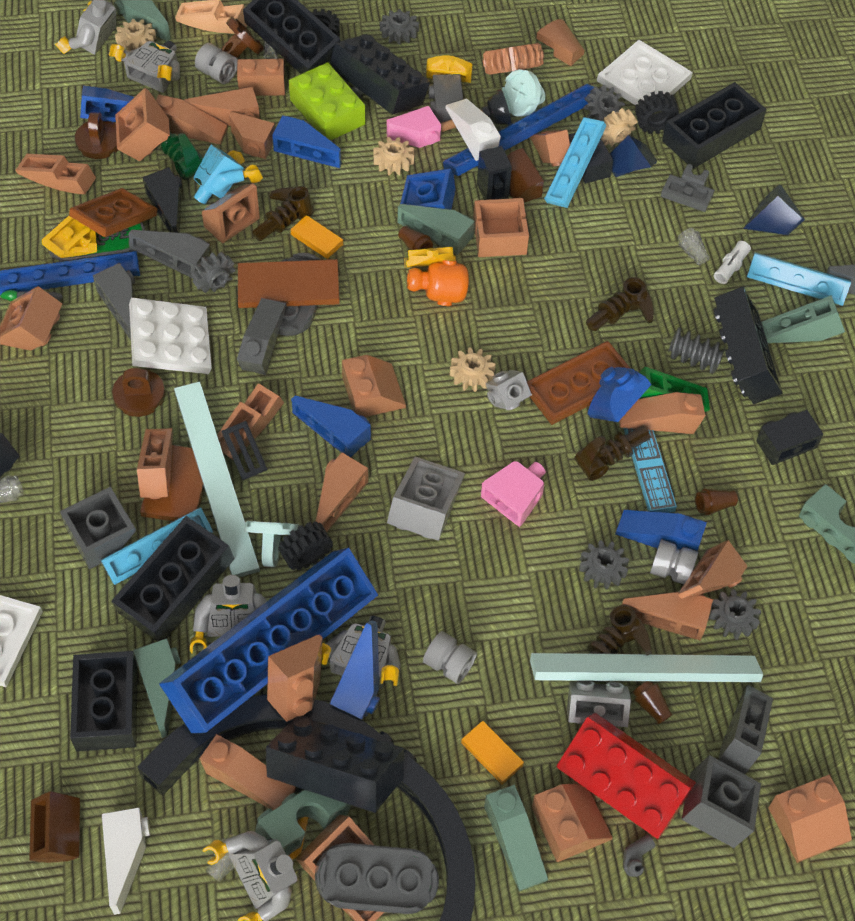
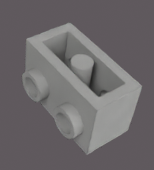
[567,681,631,727]

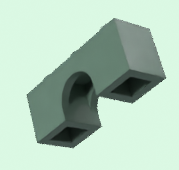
[799,484,855,564]
[255,790,351,855]

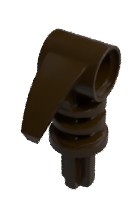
[252,186,314,241]
[586,277,654,331]
[574,426,651,481]
[587,605,652,655]

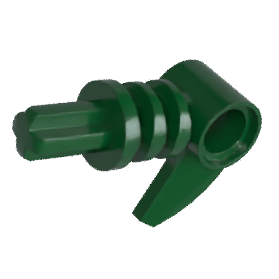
[161,132,203,180]

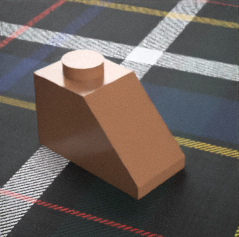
[229,112,275,159]
[531,130,570,167]

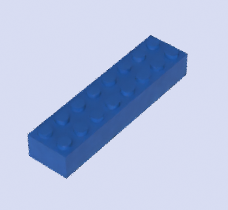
[159,547,378,733]

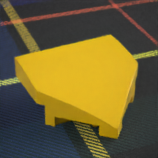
[426,55,472,83]
[42,216,97,258]
[404,247,456,268]

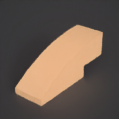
[175,0,247,34]

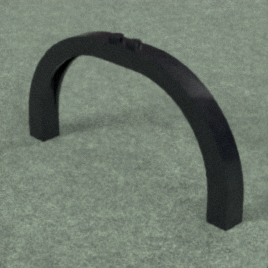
[137,695,475,921]

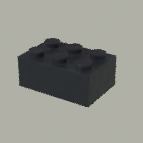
[70,651,138,752]

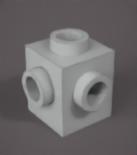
[486,370,532,410]

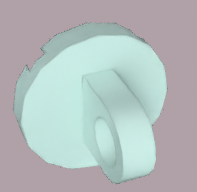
[502,69,545,117]
[244,521,299,567]

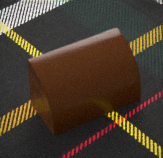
[507,148,544,203]
[29,791,80,863]

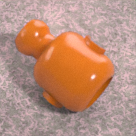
[407,260,469,306]

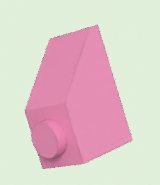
[387,106,441,148]

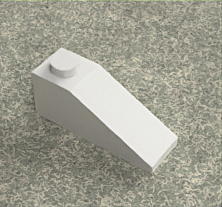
[446,99,501,161]
[102,808,150,915]

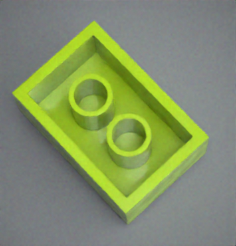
[289,62,365,141]

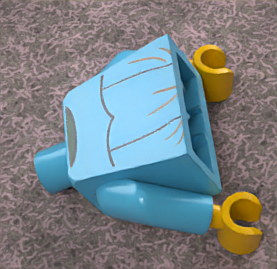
[193,144,263,205]

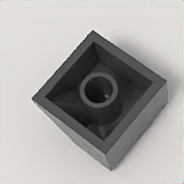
[60,487,136,569]
[681,755,761,848]

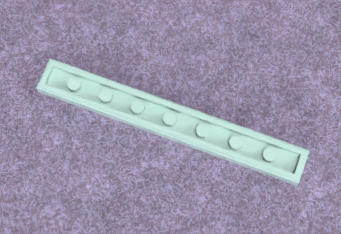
[174,382,260,577]
[530,653,763,682]

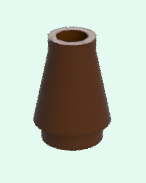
[398,226,433,250]
[695,488,738,515]
[632,681,673,725]

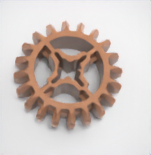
[482,43,544,74]

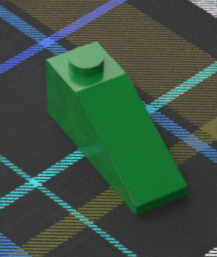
[638,367,710,412]

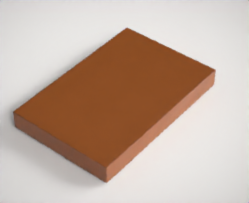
[69,188,157,237]
[140,445,204,521]

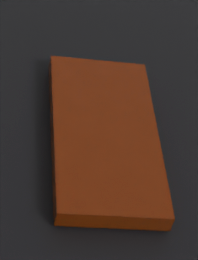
[238,259,340,308]
[527,341,630,425]

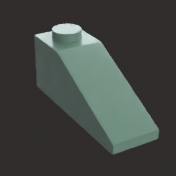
[114,0,171,41]
[398,204,475,255]
[762,295,845,343]
[133,639,181,738]
[484,785,548,892]

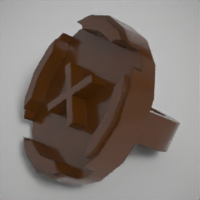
[222,17,264,58]
[75,112,119,159]
[112,368,166,417]

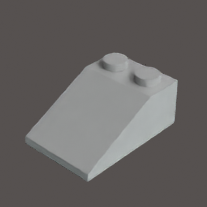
[387,457,465,541]

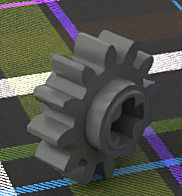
[380,9,419,45]
[583,85,625,121]
[191,252,236,293]
[579,540,629,590]
[709,589,761,640]

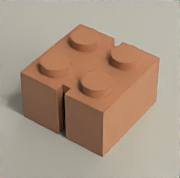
[473,198,529,257]

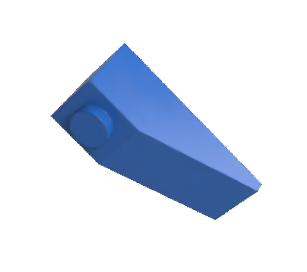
[80,86,134,122]
[272,115,341,168]
[291,396,371,457]
[615,510,707,551]
[330,620,380,719]

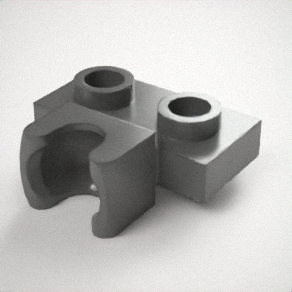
[661,164,715,212]

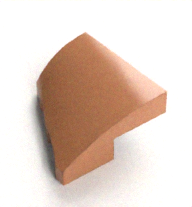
[536,19,585,66]

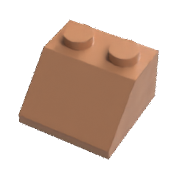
[237,59,285,96]
[115,88,170,161]
[202,183,260,244]
[0,286,62,351]
[342,355,406,417]
[267,635,323,722]
[768,775,852,863]
[531,784,613,862]

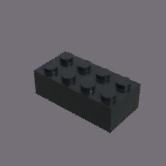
[243,0,341,74]
[330,34,430,115]
[662,82,767,169]
[713,286,783,405]
[111,516,234,642]
[266,716,404,813]

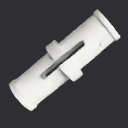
[714,241,751,284]

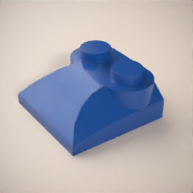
[400,168,456,210]
[588,367,652,422]

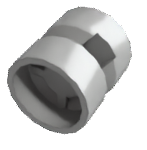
[195,43,238,84]
[650,539,699,585]
[423,631,477,684]

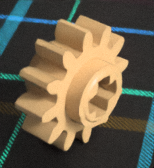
[115,19,156,51]
[601,108,638,146]
[373,137,414,175]
[450,348,496,392]

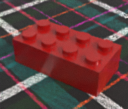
[556,713,696,839]

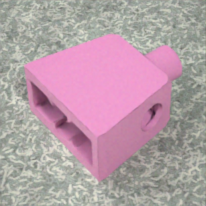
[481,461,546,527]

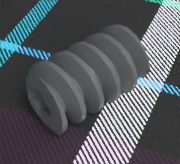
[668,327,726,374]

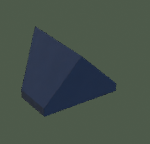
[610,135,657,177]
[743,184,805,236]

